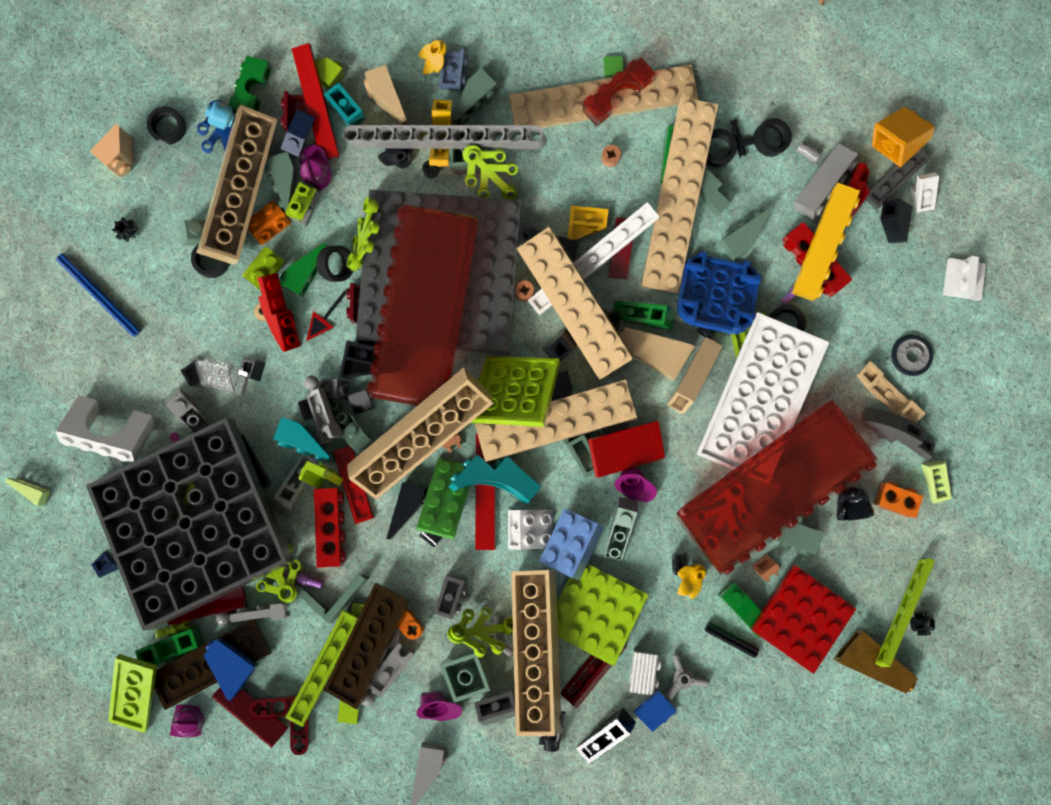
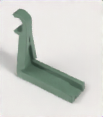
[286,574,369,624]

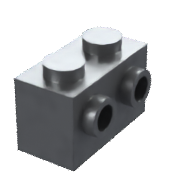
[434,574,468,619]
[474,690,515,726]

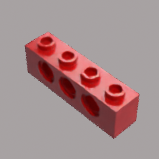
[782,222,852,297]
[314,488,346,568]

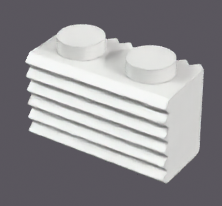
[628,650,661,695]

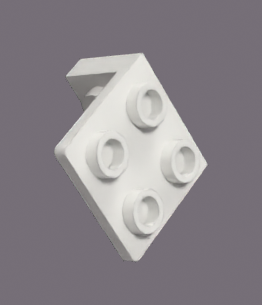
[508,510,553,550]

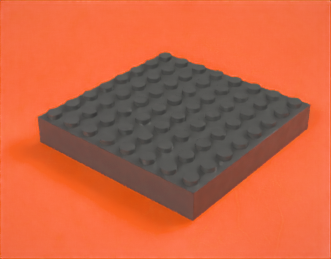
[356,189,521,354]
[86,418,294,631]

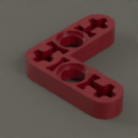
[249,695,308,755]

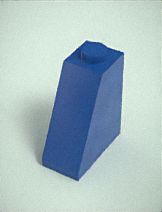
[204,637,258,701]

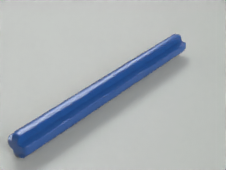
[56,253,141,337]

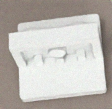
[943,256,986,301]

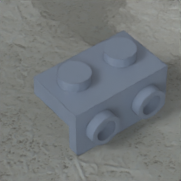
[439,48,468,91]

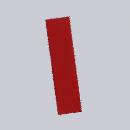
[333,446,374,524]

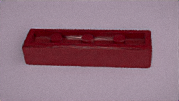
[167,587,248,625]
[560,646,627,708]
[212,687,288,748]

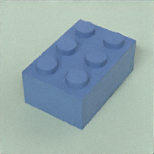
[539,508,604,580]

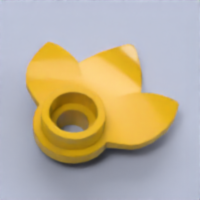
[418,40,447,74]
[677,564,706,599]

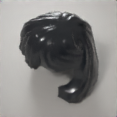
[837,486,874,521]

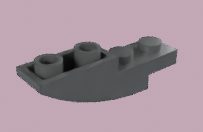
[861,407,935,461]

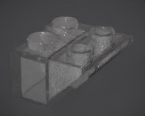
[195,358,250,396]

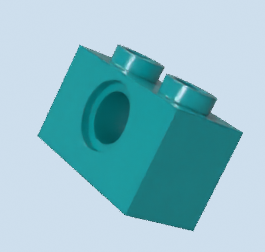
[324,82,365,126]

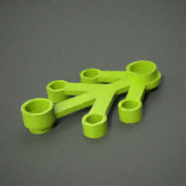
[462,145,518,200]
[347,197,379,271]
[256,543,303,603]
[447,606,513,657]

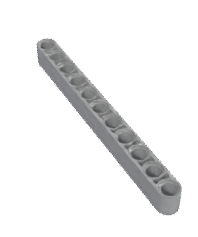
[343,125,547,149]

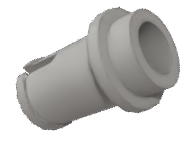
[796,141,822,163]

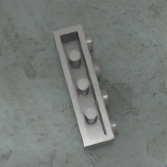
[794,143,859,221]

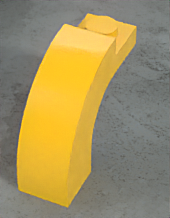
[429,99,453,167]

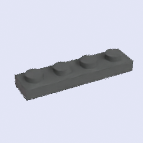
[865,148,931,210]

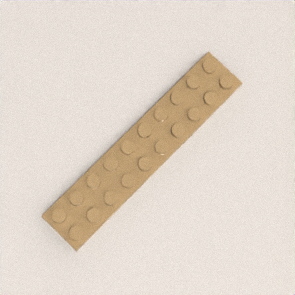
[509,65,699,128]
[641,97,718,294]

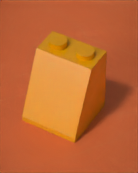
[872,107,935,167]

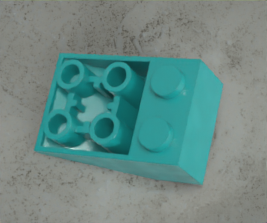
[273,417,335,463]

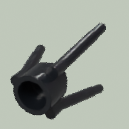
[539,711,565,752]

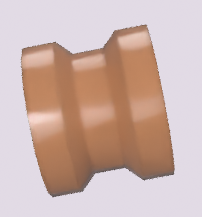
[601,145,621,167]
[515,281,534,302]

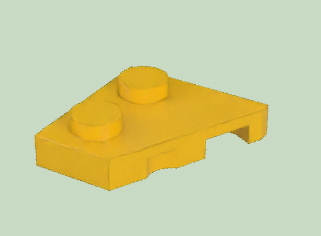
[567,205,609,241]

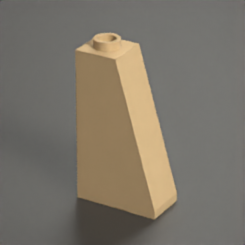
[618,327,695,381]
[667,337,722,414]

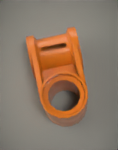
[398,609,424,639]

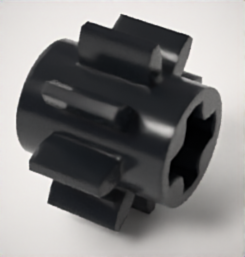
[112,217,138,242]
[910,611,935,636]

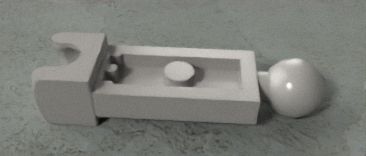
[304,375,342,444]
[216,602,289,627]
[362,641,415,707]

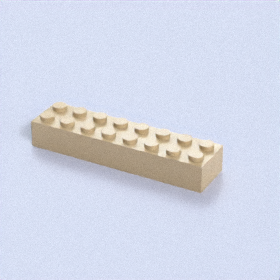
[197,105,277,265]
[517,227,635,380]
[347,367,494,500]
[475,380,637,462]
[511,570,562,736]

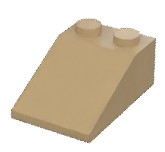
[363,64,408,125]

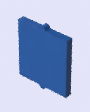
[633,690,677,732]

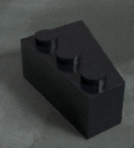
[339,341,406,379]

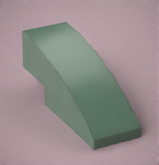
[700,167,730,218]
[563,434,594,478]

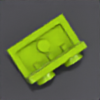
[241,246,285,291]
[299,461,343,489]

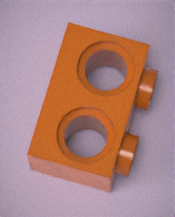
[874,481,923,518]

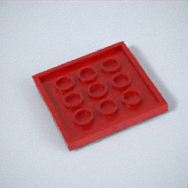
[750,565,856,674]

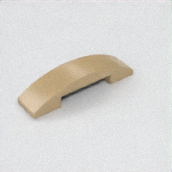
[857,361,926,424]

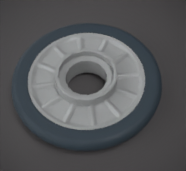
[891,335,933,376]

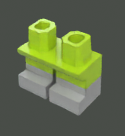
[285,182,321,226]

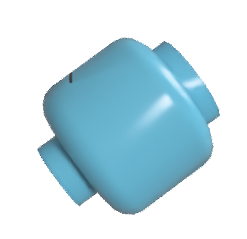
[205,101,235,130]

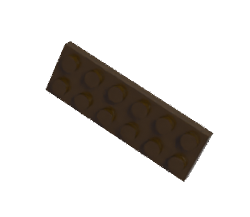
[323,583,411,710]
[154,619,272,710]

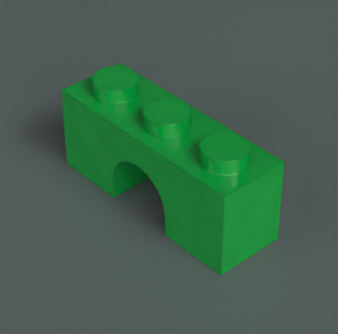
[229,55,272,114]
[135,626,205,665]

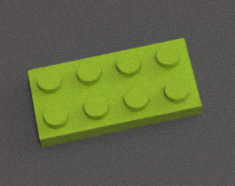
[108,654,157,733]

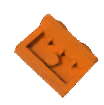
[248,200,291,245]

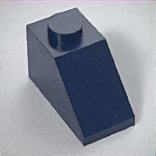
[281,109,316,157]

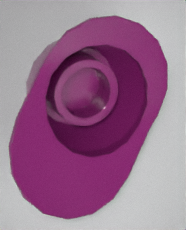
[300,145,332,190]
[614,468,657,503]
[416,691,463,721]
[169,705,204,738]

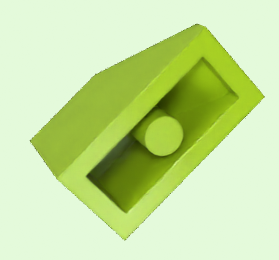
[315,57,345,90]

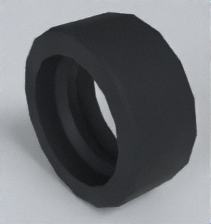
[146,106,186,145]
[753,118,792,157]
[706,129,737,167]
[191,244,230,278]
[316,245,353,282]
[769,304,806,331]

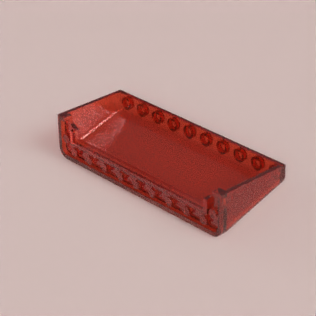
[367,203,478,406]
[676,400,878,576]

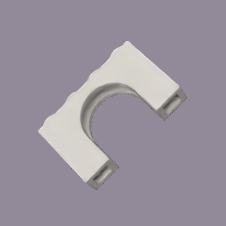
[56,395,154,462]

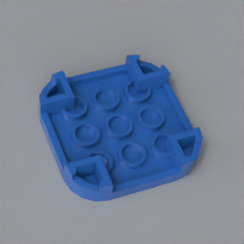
[677,252,761,334]

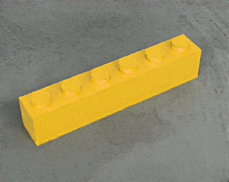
[791,183,860,301]

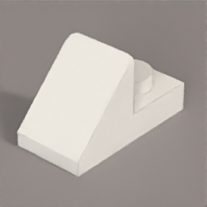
[910,172,939,213]

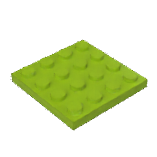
[470,356,560,427]
[557,563,649,666]

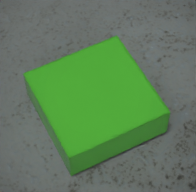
[603,56,624,77]

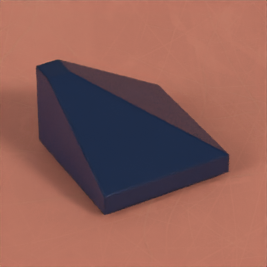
[91,551,118,578]

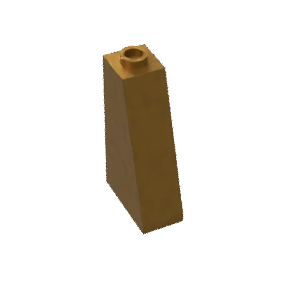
[834,629,918,694]

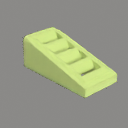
[922,460,952,503]
[5,478,50,506]

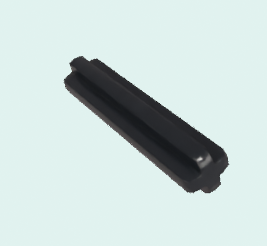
[704,622,759,658]

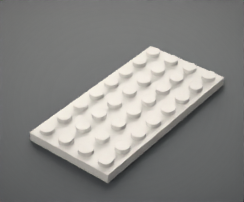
[696,312,829,484]

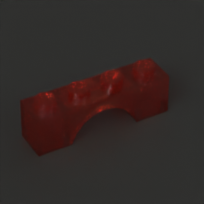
[582,57,656,127]

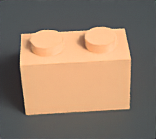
[90,124,133,177]

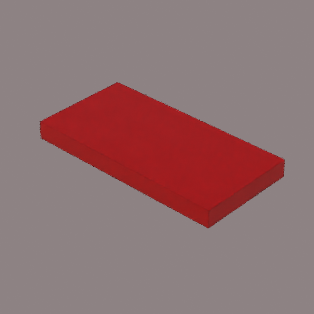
[588,420,665,478]

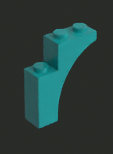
[448,455,541,504]

